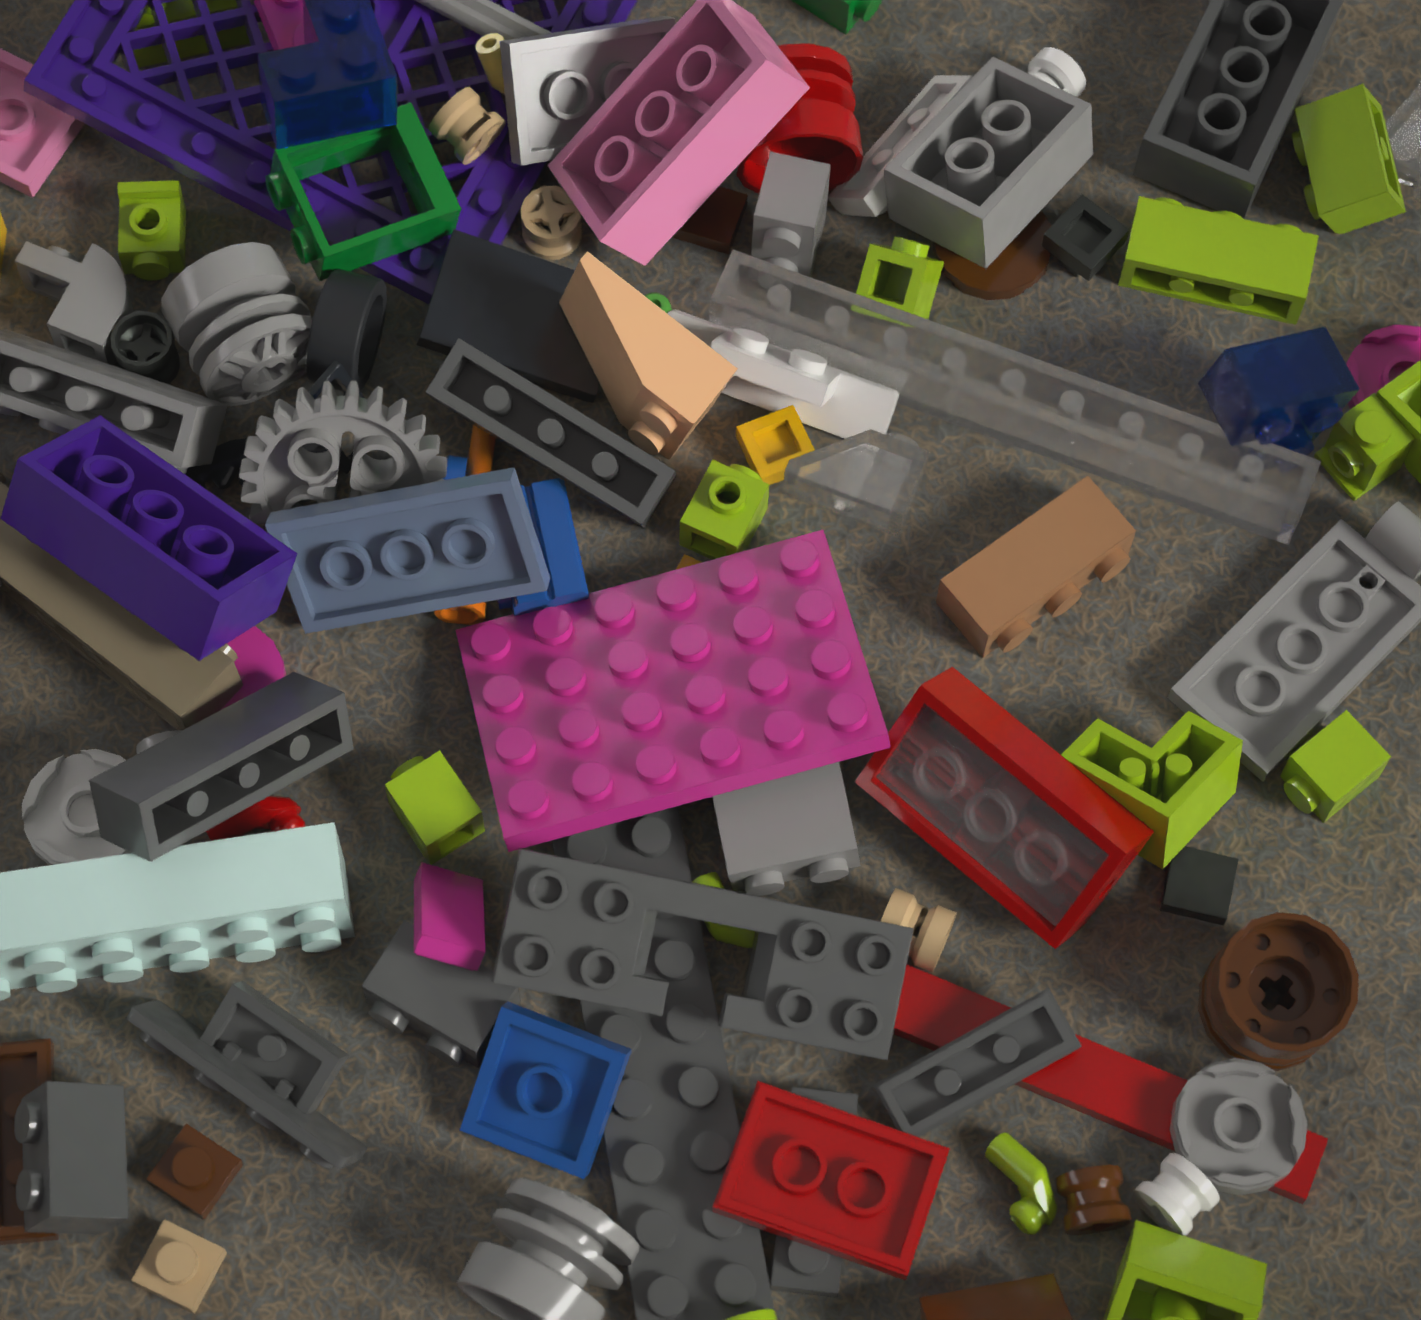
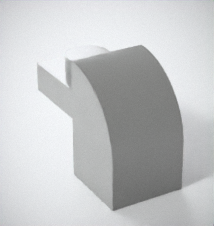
[15,241,134,366]

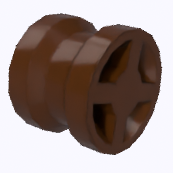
[1055,1165,1132,1236]

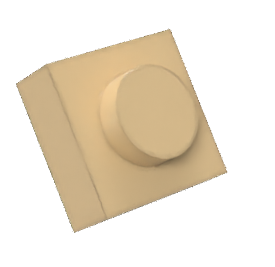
[131,1219,227,1314]

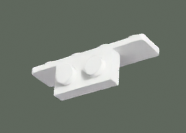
[667,309,899,449]

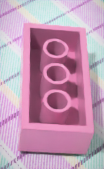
[548,0,810,266]

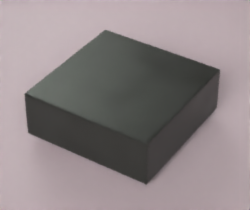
[1160,846,1239,926]

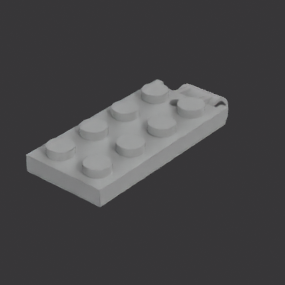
[1167,501,1421,782]

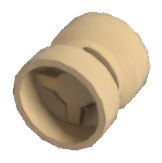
[881,888,957,973]

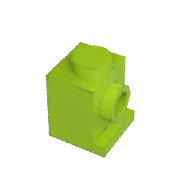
[117,180,186,280]
[1314,393,1415,501]

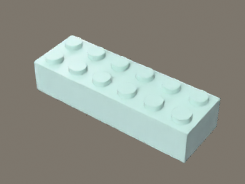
[0,822,355,1001]

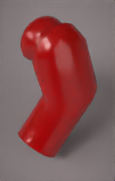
[206,795,306,841]

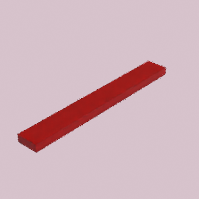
[893,965,1328,1204]

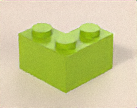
[1061,710,1243,869]

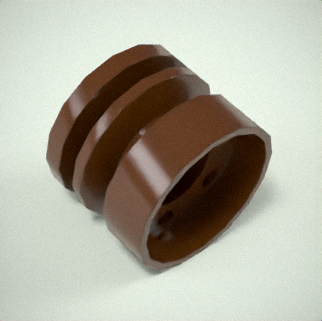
[1198,912,1359,1072]

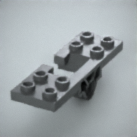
[492,849,914,1060]

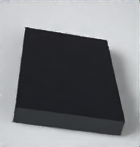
[417,229,600,403]

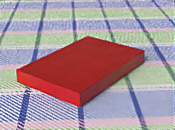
[712,1081,950,1281]

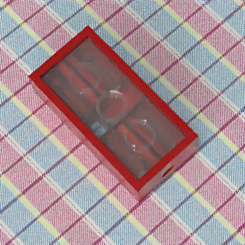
[855,667,1155,949]

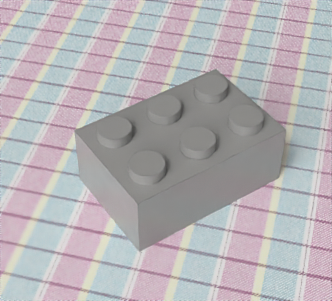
[884,57,1093,269]

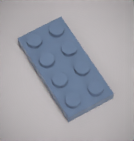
[265,467,550,634]

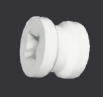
[1133,1153,1220,1236]

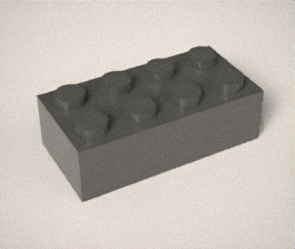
[1133,0,1344,219]

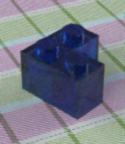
[258,0,397,150]
[1198,326,1360,467]

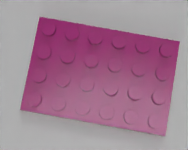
[455,530,891,852]

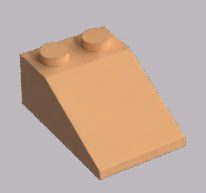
[559,251,738,460]

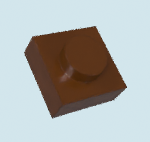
[146,1124,244,1220]

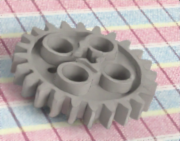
[239,381,447,532]

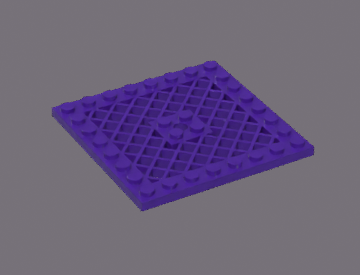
[24,0,638,305]

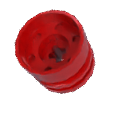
[736,43,863,194]

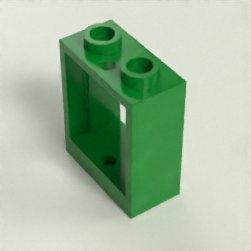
[266,102,461,282]

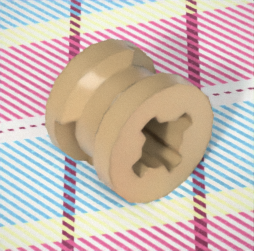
[428,86,506,165]
[521,186,582,260]

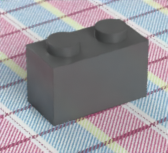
[362,920,520,1068]
[14,1081,128,1234]

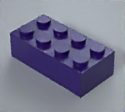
[0,415,298,661]

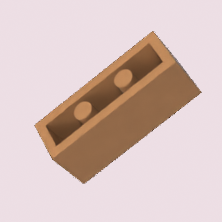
[936,476,1136,658]

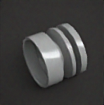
[161,242,312,406]
[457,1178,639,1320]

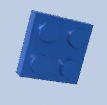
[460,1001,632,1179]

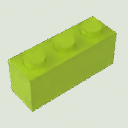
[1118,196,1319,325]

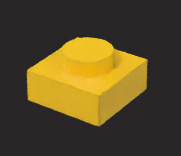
[736,405,818,485]

